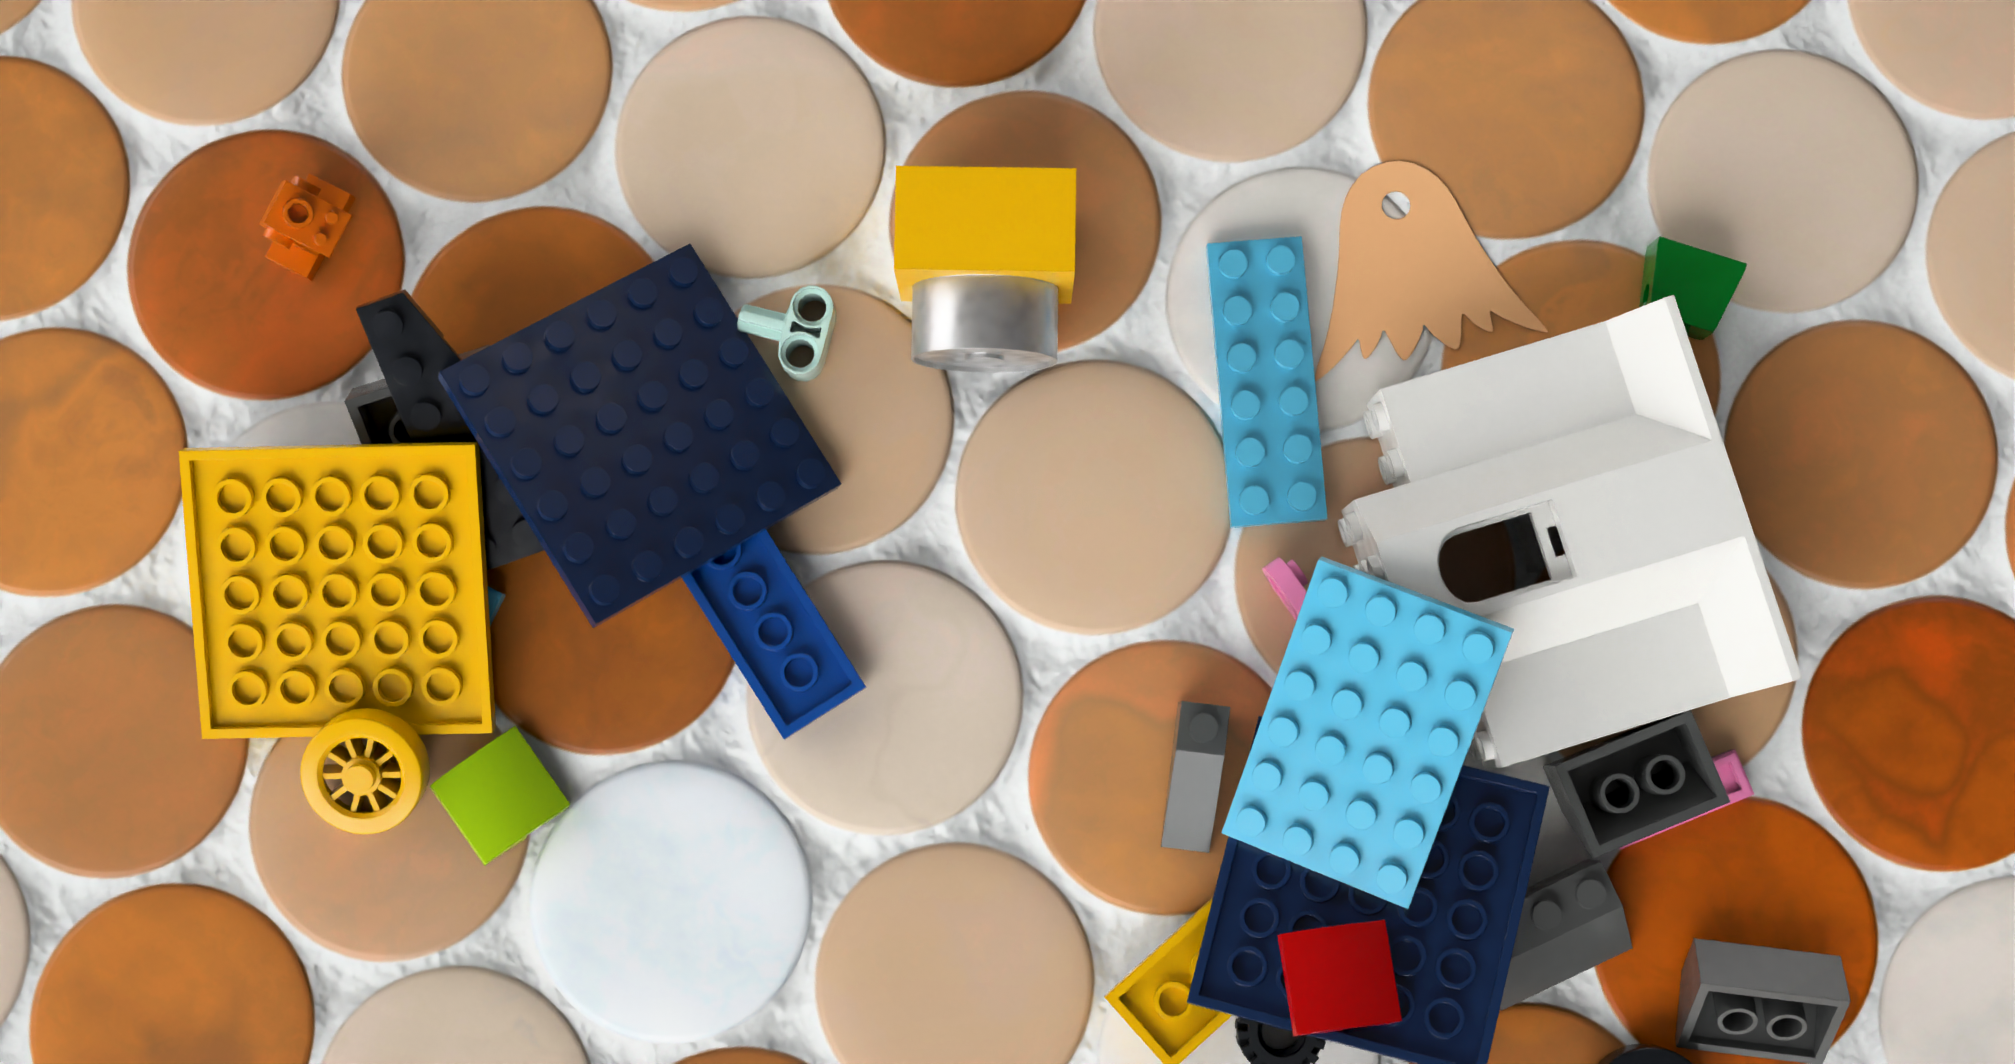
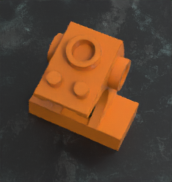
[259,174,356,281]

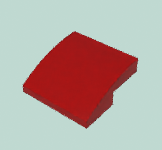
[1277,920,1402,1036]

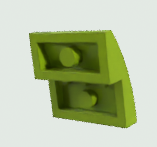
[430,726,571,866]

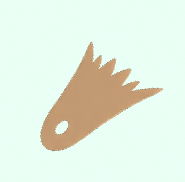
[1315,161,1548,381]

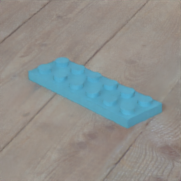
[1206,236,1328,528]

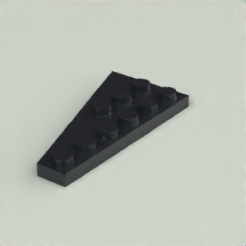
[356,289,544,570]

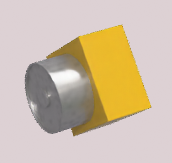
[894,166,1076,373]

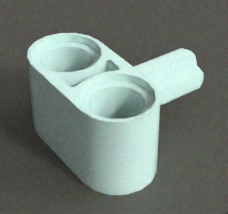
[737,285,836,382]

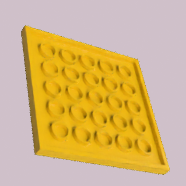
[178,442,496,739]

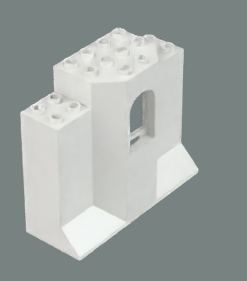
[1338,295,1802,768]

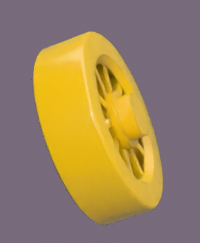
[300,708,430,835]

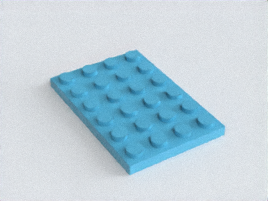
[1221,556,1514,909]

